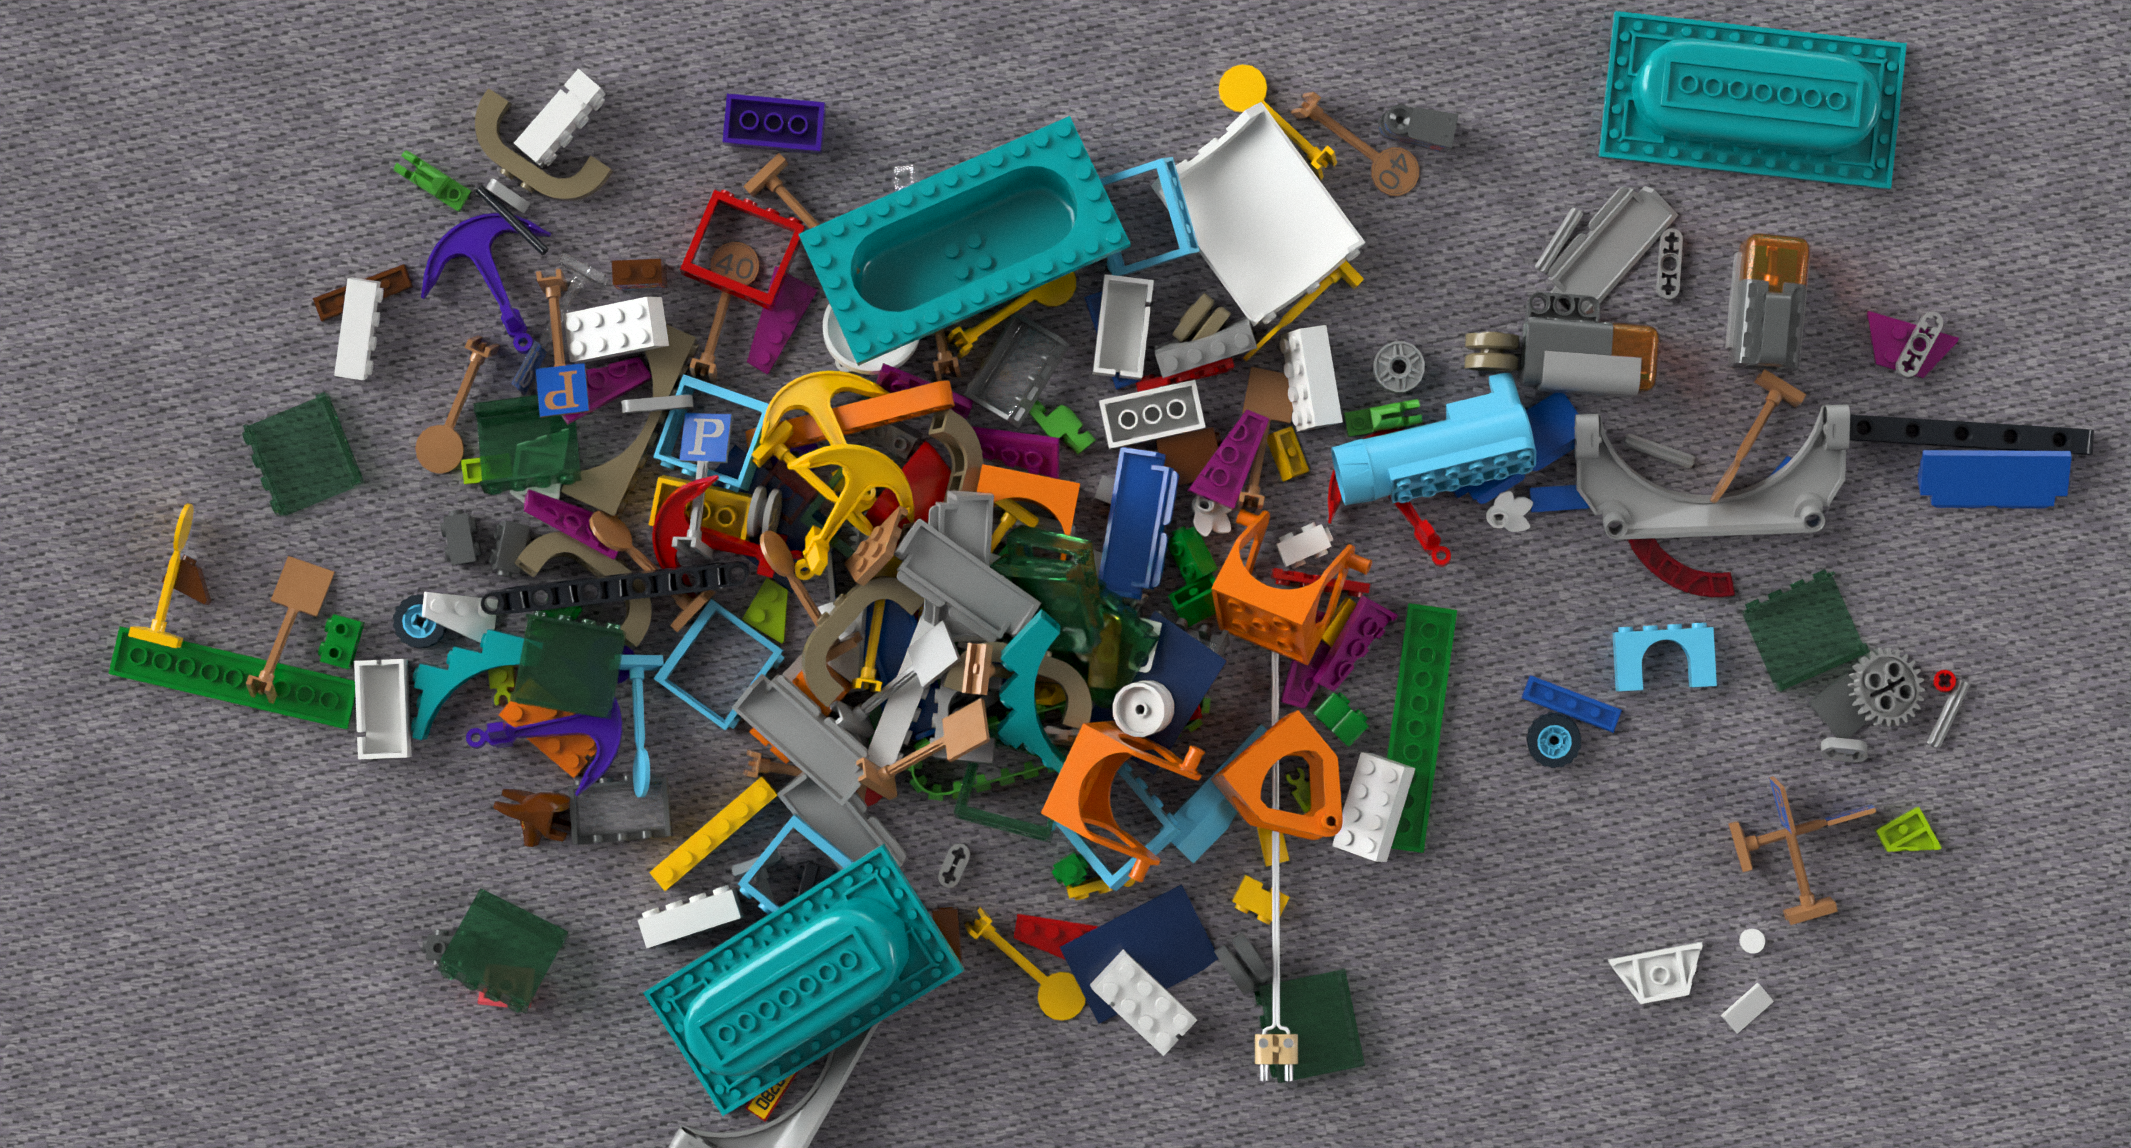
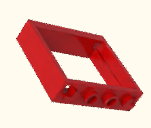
[680,190,806,311]

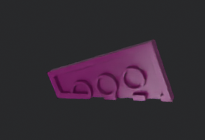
[747,266,817,375]
[561,357,652,425]
[876,363,973,420]
[1188,409,1269,510]
[971,426,1059,479]
[524,489,618,560]
[1313,595,1399,692]
[1280,610,1331,709]

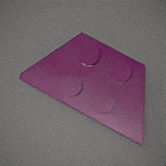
[1866,311,1959,378]

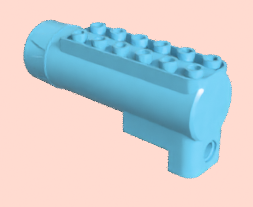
[1331,373,1536,506]

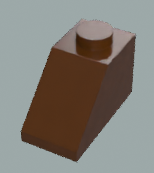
[161,554,211,605]

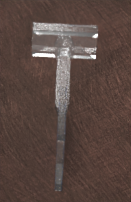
[511,253,609,396]

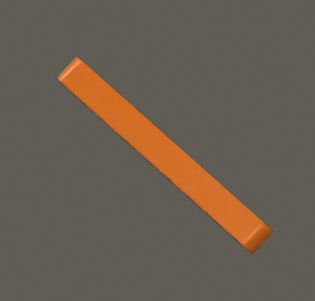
[745,381,955,450]

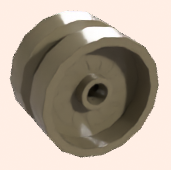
[1172,293,1232,343]
[1464,332,1519,372]

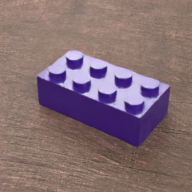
[722,93,826,155]

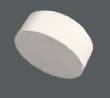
[1739,928,1765,953]

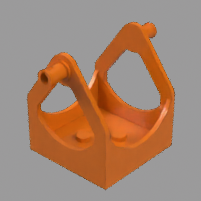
[977,464,1083,601]
[1211,509,1372,665]
[1210,710,1343,840]
[1041,721,1205,882]

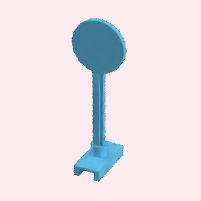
[609,655,664,797]

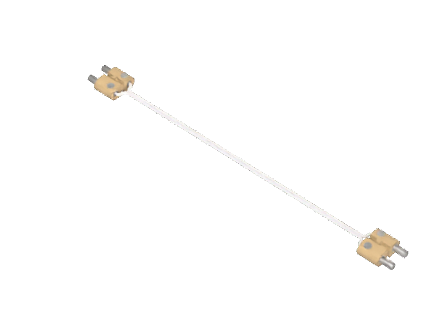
[1255,651,1298,1082]

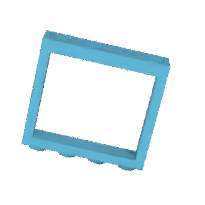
[1100,157,1200,276]
[653,374,769,493]
[654,599,785,730]
[1053,761,1182,891]
[738,814,854,914]

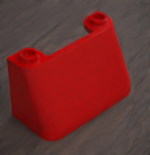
[865,441,951,548]

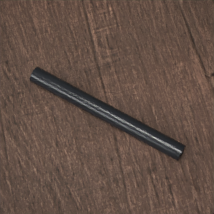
[476,185,549,256]

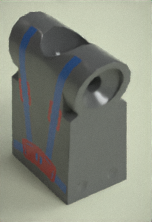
[1378,105,1459,153]

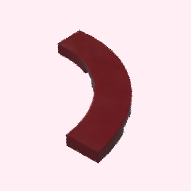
[1627,538,1735,597]

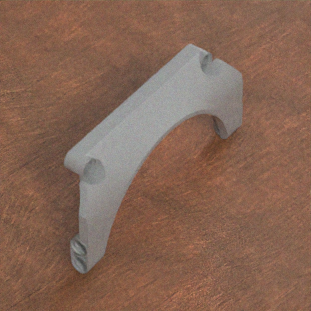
[1575,404,1850,540]
[669,1022,880,1148]

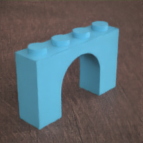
[1612,623,1717,691]

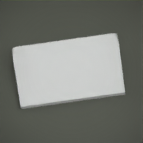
[1721,983,1774,1034]

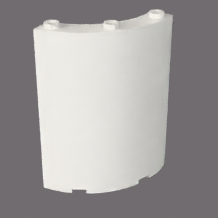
[1151,102,1365,326]

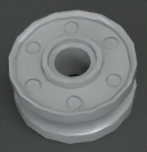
[1373,341,1425,393]
[747,486,782,537]

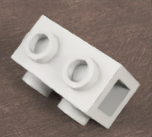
[1276,522,1333,569]

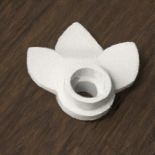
[1486,491,1533,532]
[1191,495,1232,537]

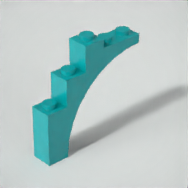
[998,609,1067,773]
[411,629,549,740]

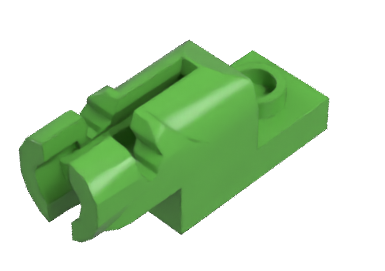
[394,150,472,212]
[1344,399,1422,437]
[1029,400,1096,455]

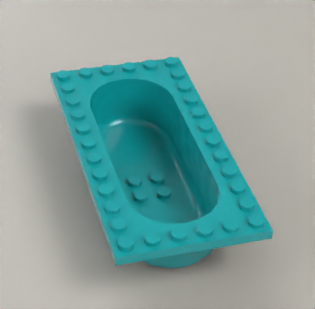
[1598,11,1907,190]
[799,116,1131,366]
[643,844,965,1117]

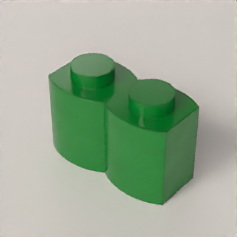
[1312,692,1369,747]

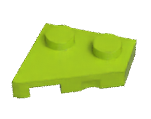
[742,578,788,644]
[1875,806,1942,852]

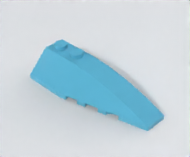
[1159,724,1267,864]

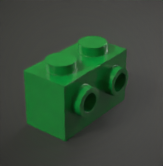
[1168,573,1216,627]
[318,614,365,669]

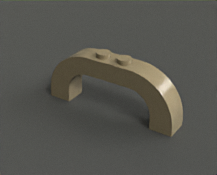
[475,88,613,201]
[897,409,983,547]
[514,532,652,651]
[802,576,924,707]
[942,642,1092,730]

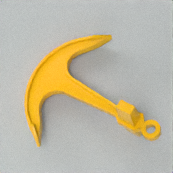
[759,371,890,505]
[787,444,914,580]

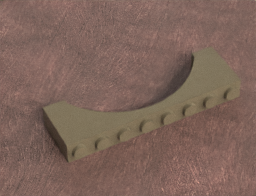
[561,324,699,517]

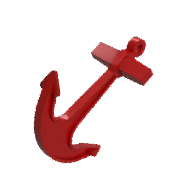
[1328,429,1451,567]
[652,475,805,599]

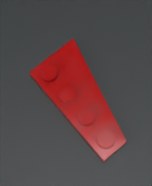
[1136,357,1234,392]
[1271,568,1370,598]
[1014,913,1099,960]

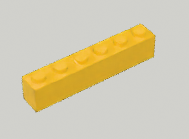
[649,776,778,891]

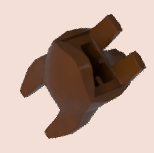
[493,789,571,847]

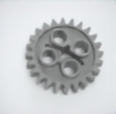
[1848,647,1925,728]

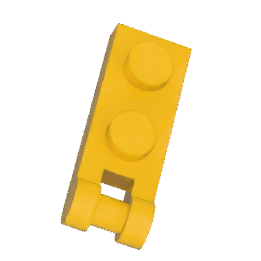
[1066,871,1135,900]

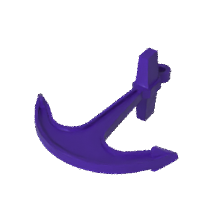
[421,213,551,354]
[466,656,623,796]

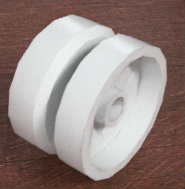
[1113,680,1174,737]

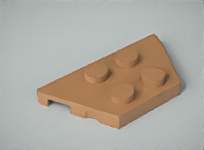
[845,506,908,586]

